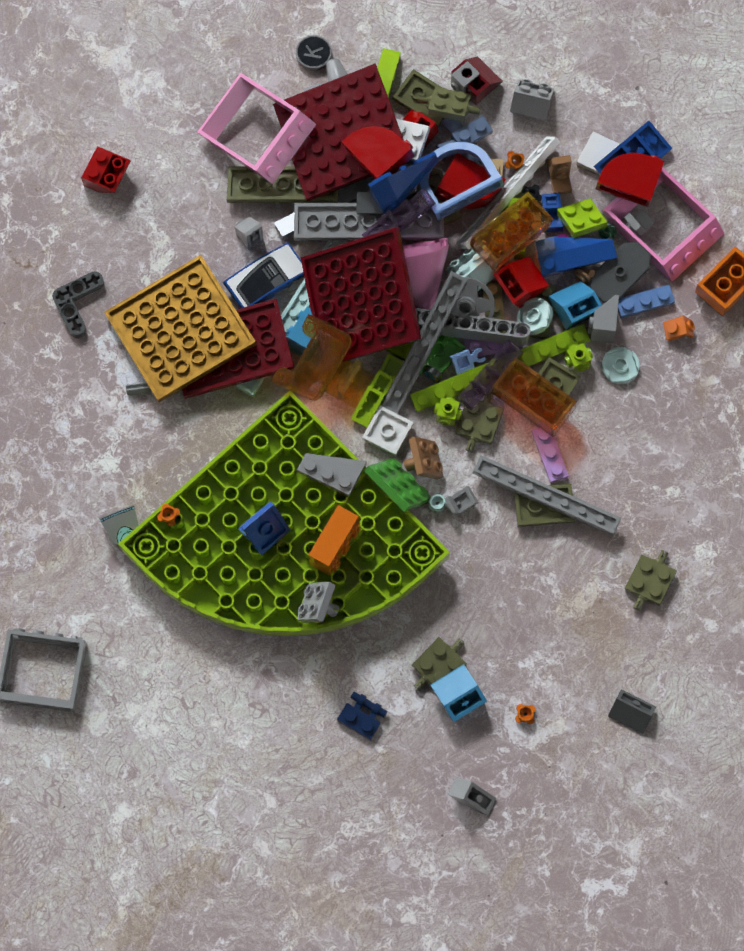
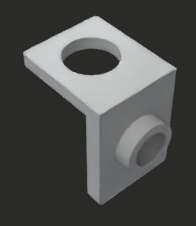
[451,61,480,93]

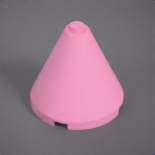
[403,238,449,310]

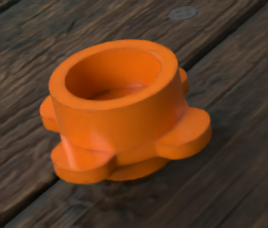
[505,151,524,171]
[157,504,180,526]
[515,704,536,725]

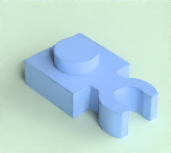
[450,347,486,375]

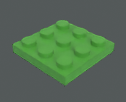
[364,458,431,512]

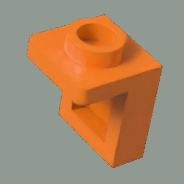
[663,315,695,341]

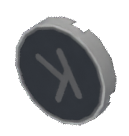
[296,35,332,71]

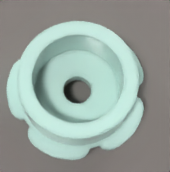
[428,494,446,512]

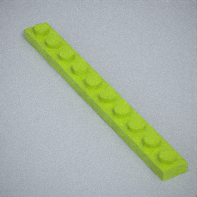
[409,324,590,412]

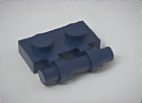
[337,691,388,741]

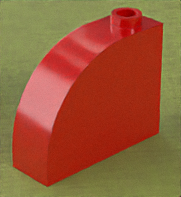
[342,126,415,180]
[434,153,506,209]
[595,153,664,207]

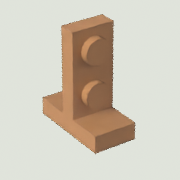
[547,155,572,195]

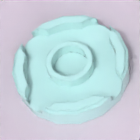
[517,298,553,335]
[602,347,640,385]

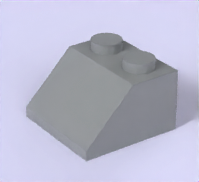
[587,295,619,344]

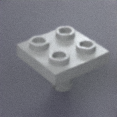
[297,582,339,623]

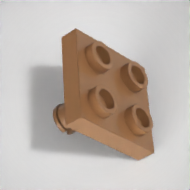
[404,437,444,480]

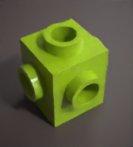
[564,343,593,373]
[434,397,462,426]

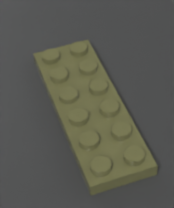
[227,166,339,203]

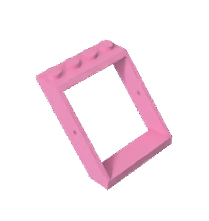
[197,73,316,184]
[603,167,725,282]

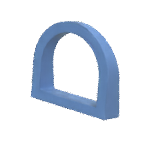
[420,142,504,221]

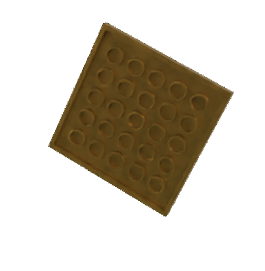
[104,255,257,403]

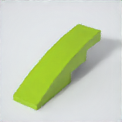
[377,48,401,98]
[351,354,404,428]

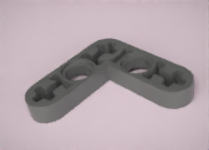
[52,271,104,338]

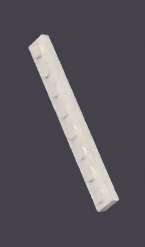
[455,136,560,250]

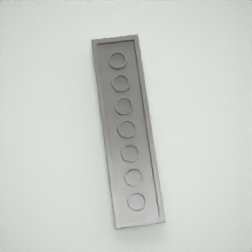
[294,203,444,241]

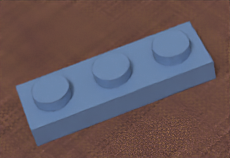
[618,285,675,319]

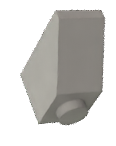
[235,217,264,250]
[448,777,496,816]

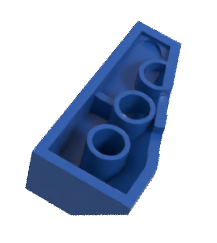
[368,152,438,215]
[535,236,617,278]

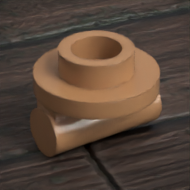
[574,267,595,284]

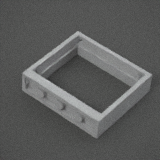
[0,628,87,712]

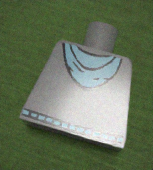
[99,505,138,545]

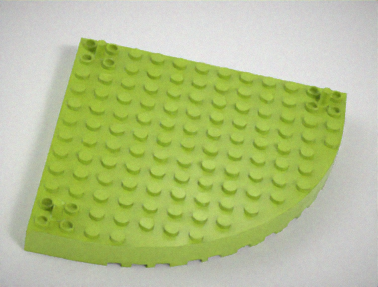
[118,390,450,636]

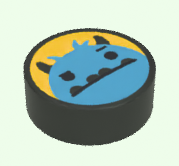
[423,366,443,383]

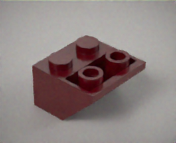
[451,56,503,105]

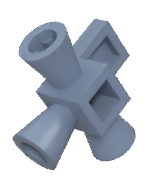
[436,116,493,165]

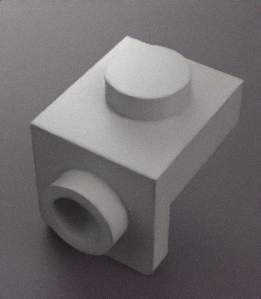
[624,210,655,236]
[444,486,479,515]

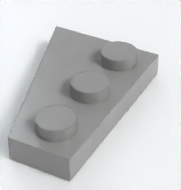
[297,453,367,497]

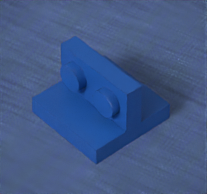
[238,501,291,555]

